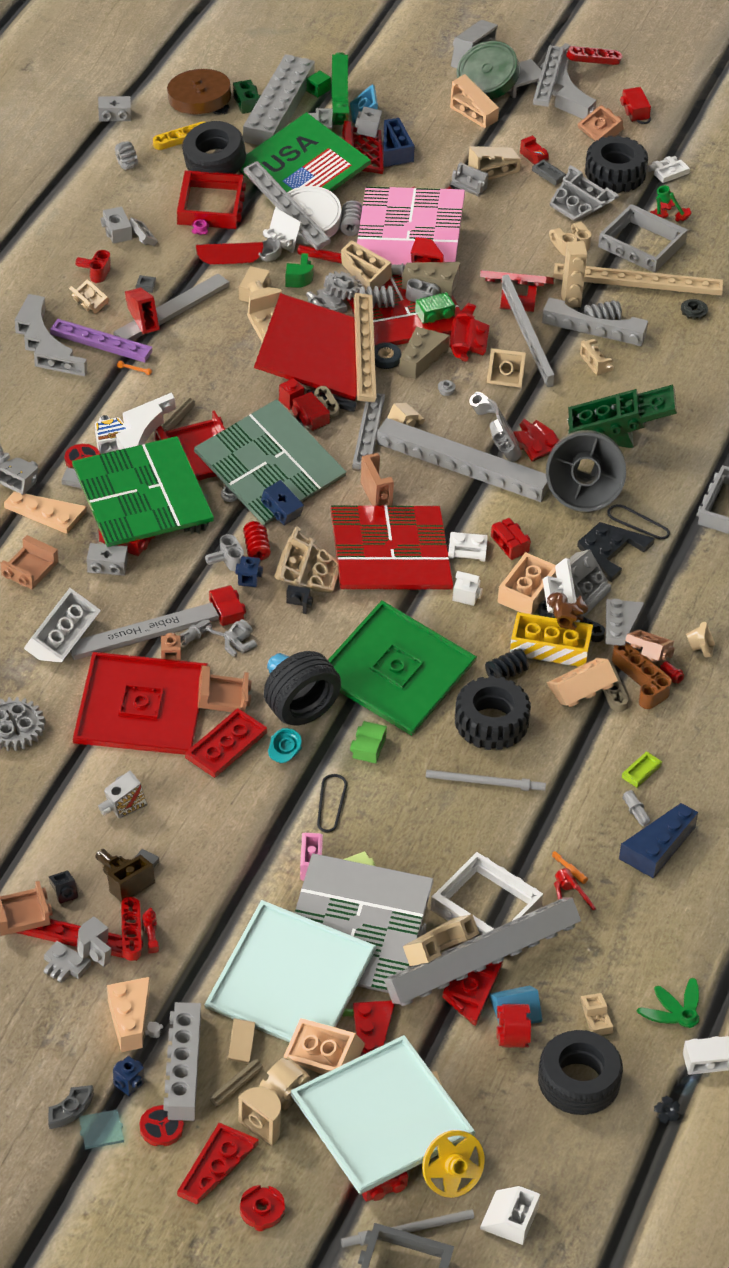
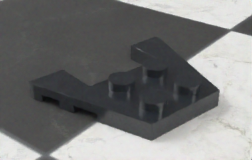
[577,522,655,582]

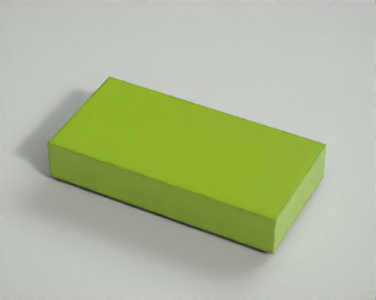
[621,751,662,788]

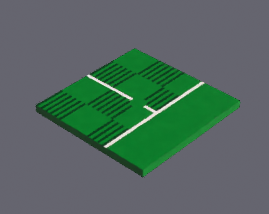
[72,436,214,547]

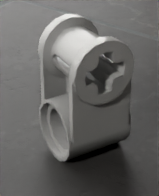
[406,279,440,302]

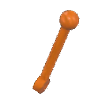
[117,361,152,375]

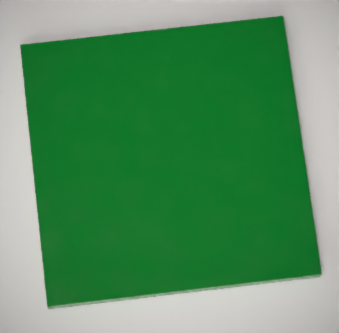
[328,600,477,736]

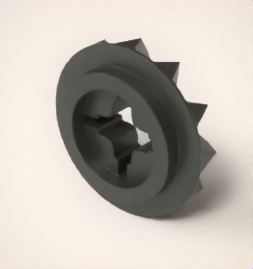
[681,299,708,320]

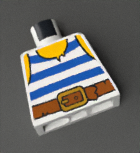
[95,415,127,454]

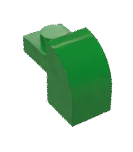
[285,253,314,288]

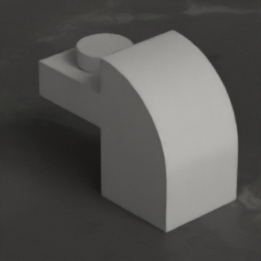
[77,917,111,967]

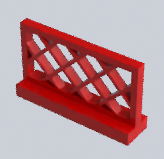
[342,120,383,174]

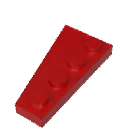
[177,1123,259,1205]

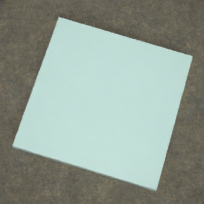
[204,900,376,1043]
[291,1035,475,1194]

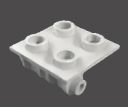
[263,208,301,253]

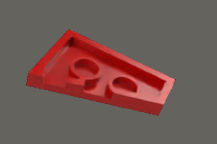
[352,1000,395,1056]

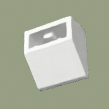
[480,1186,540,1245]

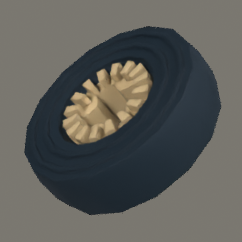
[374,343,402,369]

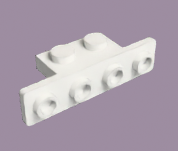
[543,558,580,622]

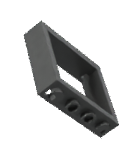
[358,1223,454,1268]

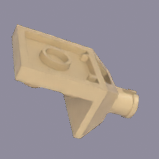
[247,280,282,342]

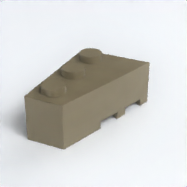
[399,327,450,379]

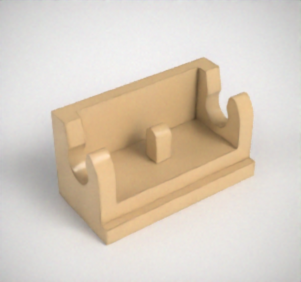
[580,339,614,375]

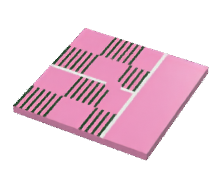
[357,187,465,265]

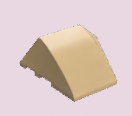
[274,526,339,593]

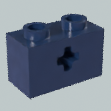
[261,480,304,526]

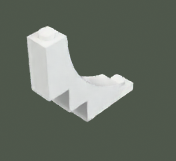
[116,393,176,450]

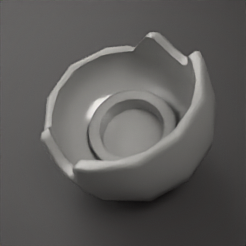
[259,237,282,262]

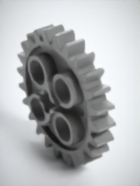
[0,697,45,751]

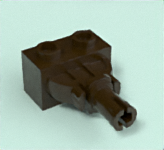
[95,849,155,902]

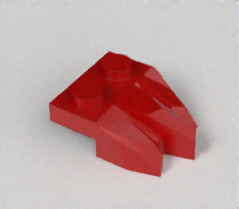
[514,419,559,462]

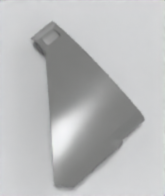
[470,392,521,462]

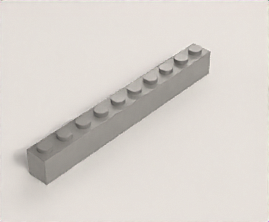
[377,418,549,502]
[384,897,581,1006]

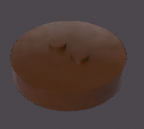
[167,69,232,114]

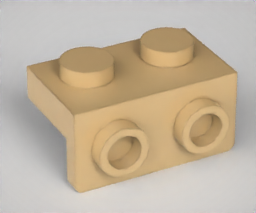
[69,279,110,314]

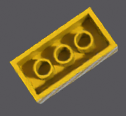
[510,612,593,667]

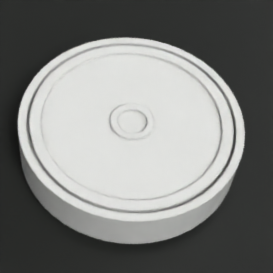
[275,186,342,245]

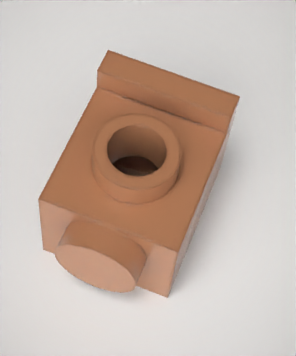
[161,633,181,661]

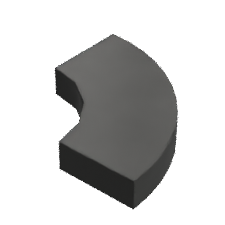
[48,1085,94,1129]

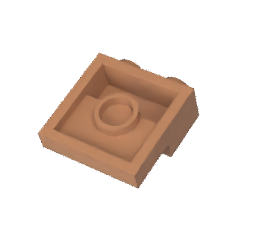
[577,105,624,141]
[625,630,675,662]

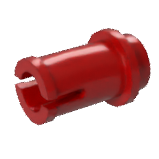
[660,661,685,683]

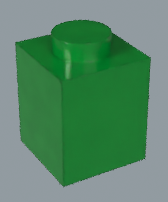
[306,70,331,98]

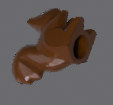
[547,592,588,630]

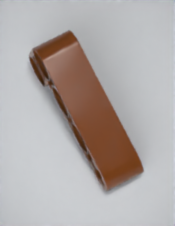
[612,642,672,709]

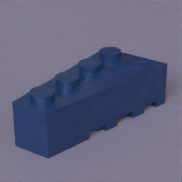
[619,803,698,878]

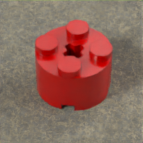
[496,1004,531,1048]

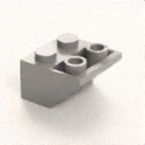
[569,549,608,600]

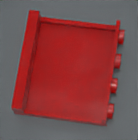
[154,410,226,481]

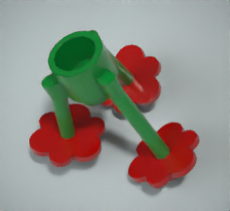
[650,185,692,222]

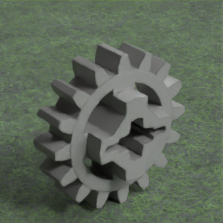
[324,271,361,300]

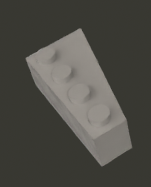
[451,19,498,68]

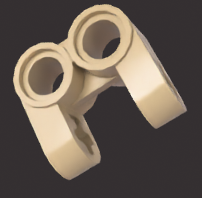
[549,221,592,256]

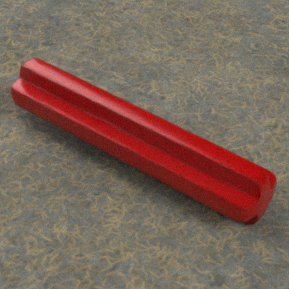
[297,245,342,264]

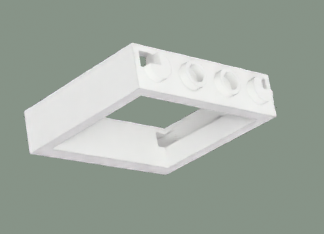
[430,852,543,938]

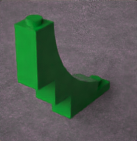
[331,52,349,125]

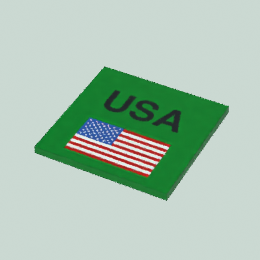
[239,112,371,192]

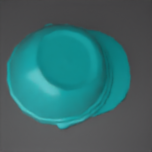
[268,728,302,763]

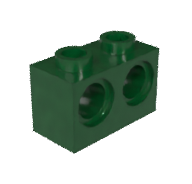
[233,79,261,114]

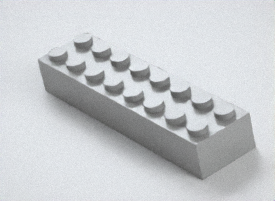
[243,54,315,145]

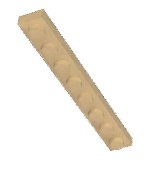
[354,293,376,403]

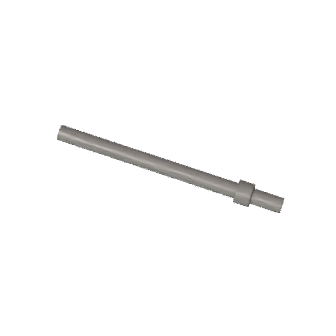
[426,770,546,791]
[341,1209,474,1248]

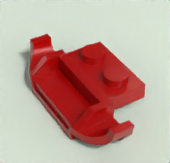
[449,303,490,362]

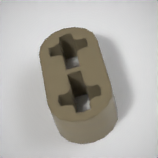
[314,386,340,418]

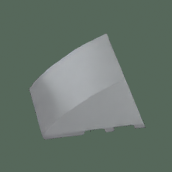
[550,165,619,221]

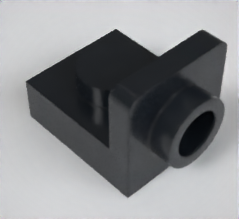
[286,585,313,614]
[48,870,79,904]

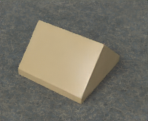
[487,348,526,388]

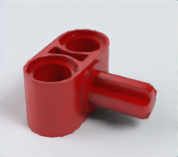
[75,250,111,283]

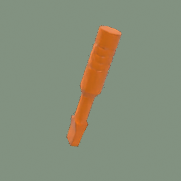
[552,851,588,884]

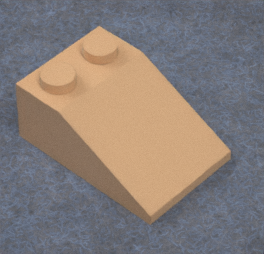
[284,1018,365,1075]

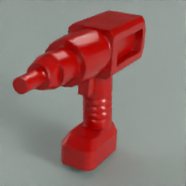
[142,908,159,953]

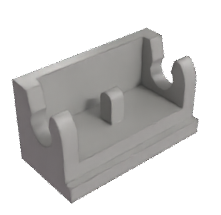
[451,162,488,197]

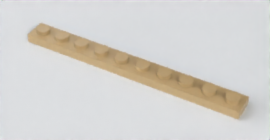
[553,263,723,296]

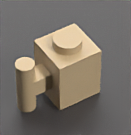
[387,403,425,427]

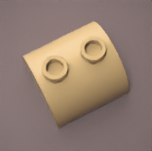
[238,1087,281,1146]

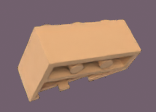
[107,977,150,1052]

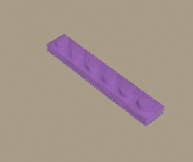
[50,319,152,363]

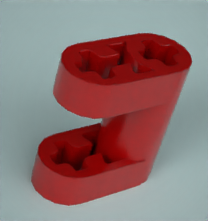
[500,285,537,312]

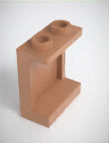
[360,453,394,506]
[0,535,58,589]
[198,666,252,712]
[0,881,53,936]

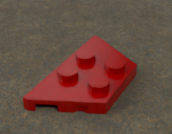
[442,960,504,1026]

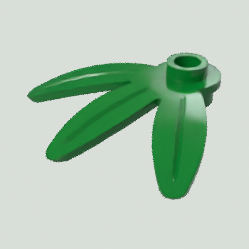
[637,978,700,1028]

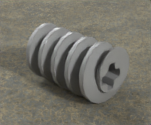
[340,200,363,236]
[359,286,395,308]
[584,300,622,320]

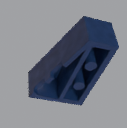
[383,118,415,167]

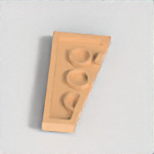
[4,491,87,534]

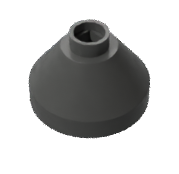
[546,430,626,512]

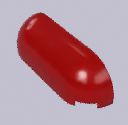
[196,242,263,264]

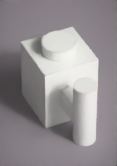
[452,571,483,606]

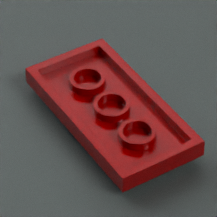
[185,708,267,778]

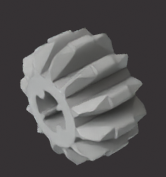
[115,141,138,170]

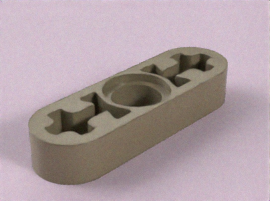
[603,665,628,712]

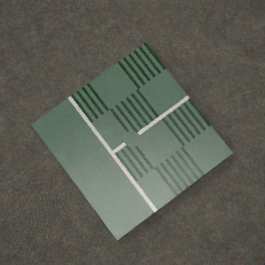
[194,399,347,525]

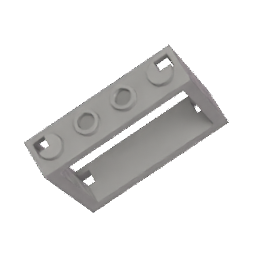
[598,204,688,273]
[696,465,729,534]

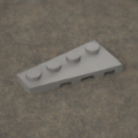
[606,599,644,646]

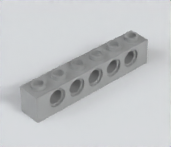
[164,1002,201,1121]

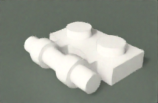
[647,156,690,183]

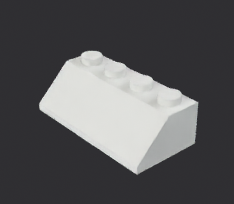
[24,588,101,662]

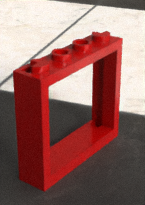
[177,170,246,229]

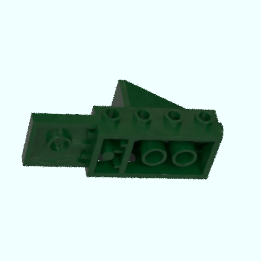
[567,384,677,448]

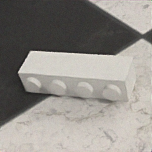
[683,1036,729,1075]

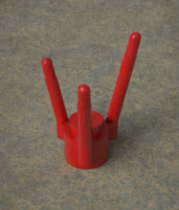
[554,868,596,910]

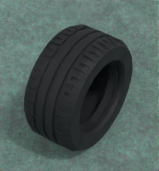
[264,651,341,726]

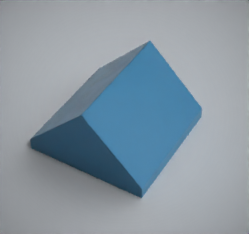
[350,84,378,124]
[489,985,543,1026]

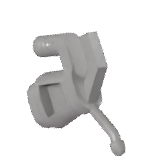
[206,619,257,657]

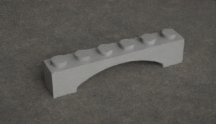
[542,297,648,346]

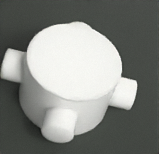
[145,1022,163,1038]

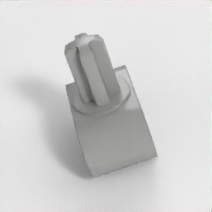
[205,534,244,571]

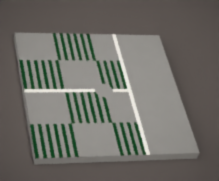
[294,853,434,993]

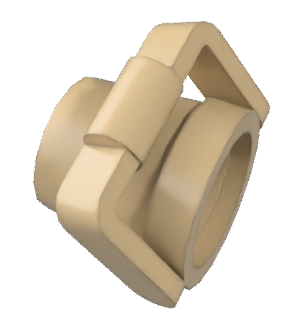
[686,622,715,657]

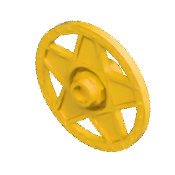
[422,1130,485,1198]

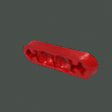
[566,46,623,65]
[121,897,142,961]

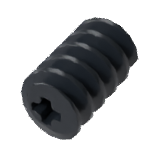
[485,648,529,680]

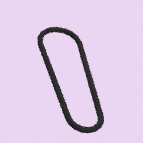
[607,504,670,539]
[317,774,347,832]

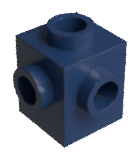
[235,556,263,588]
[113,1056,145,1096]

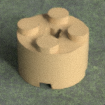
[259,1056,309,1110]

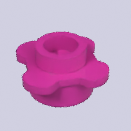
[192,219,209,235]

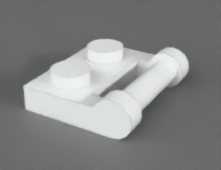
[448,532,487,562]

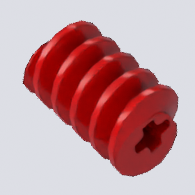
[243,521,271,560]

